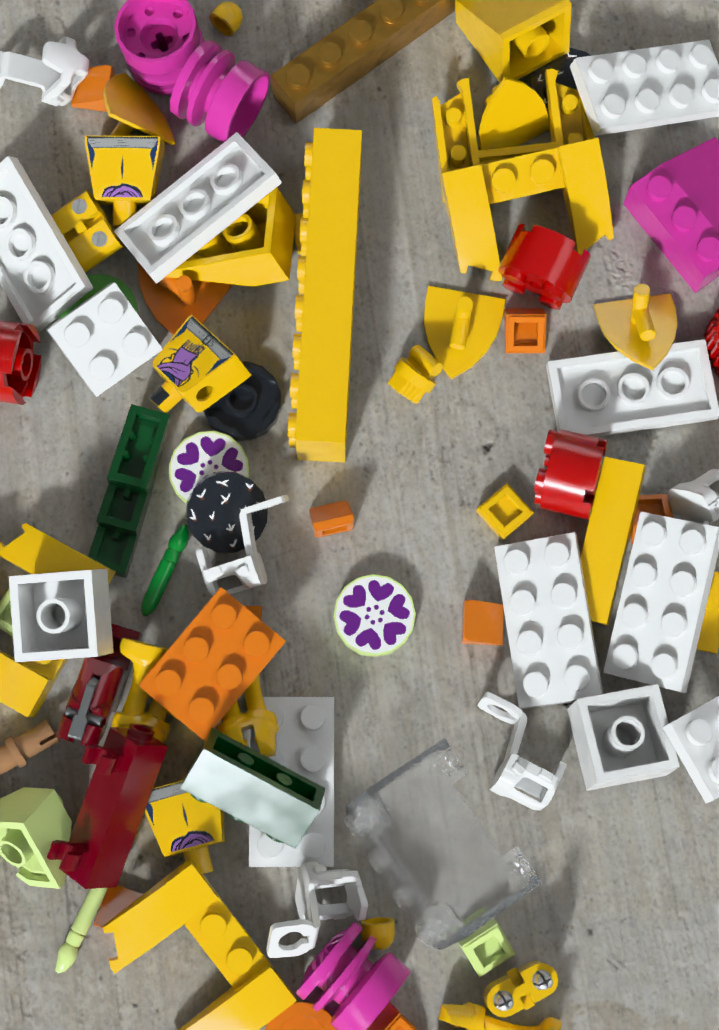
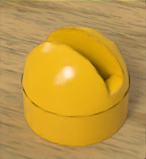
[209,1,243,37]
[361,917,395,950]

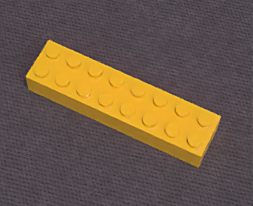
[288,128,362,463]

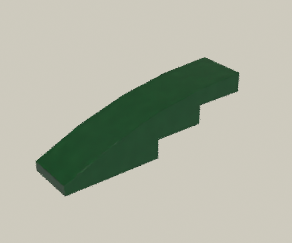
[88,404,171,578]

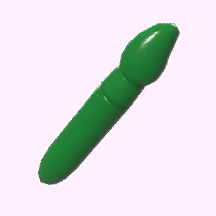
[141,524,190,616]

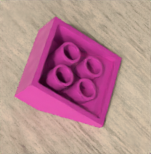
[623,137,719,293]

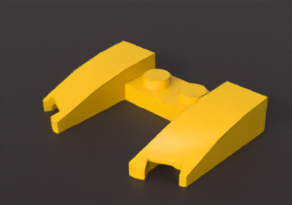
[431,69,595,202]
[439,138,614,281]
[0,523,116,717]
[103,858,297,1030]

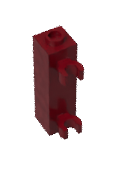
[47,723,168,889]

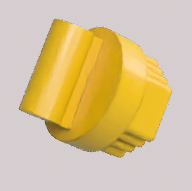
[388,345,443,404]

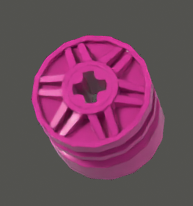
[114,0,204,95]
[170,40,270,143]
[295,921,411,1030]

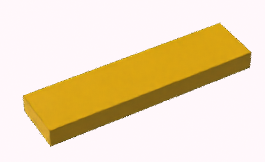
[581,457,646,625]

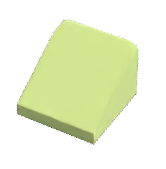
[453,910,515,978]

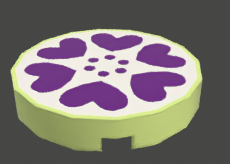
[169,431,250,504]
[333,574,416,657]

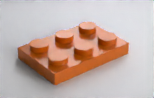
[138,587,286,740]

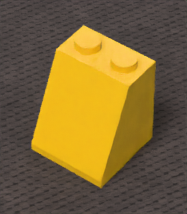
[455,0,572,82]

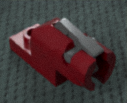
[56,623,142,747]

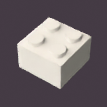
[46,282,163,397]
[9,569,113,662]
[567,684,680,791]

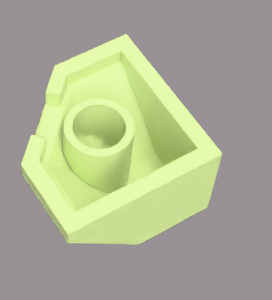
[0,787,72,889]

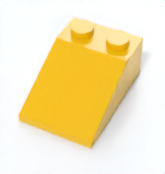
[166,187,296,287]

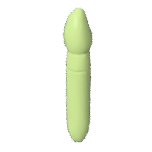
[55,888,108,973]

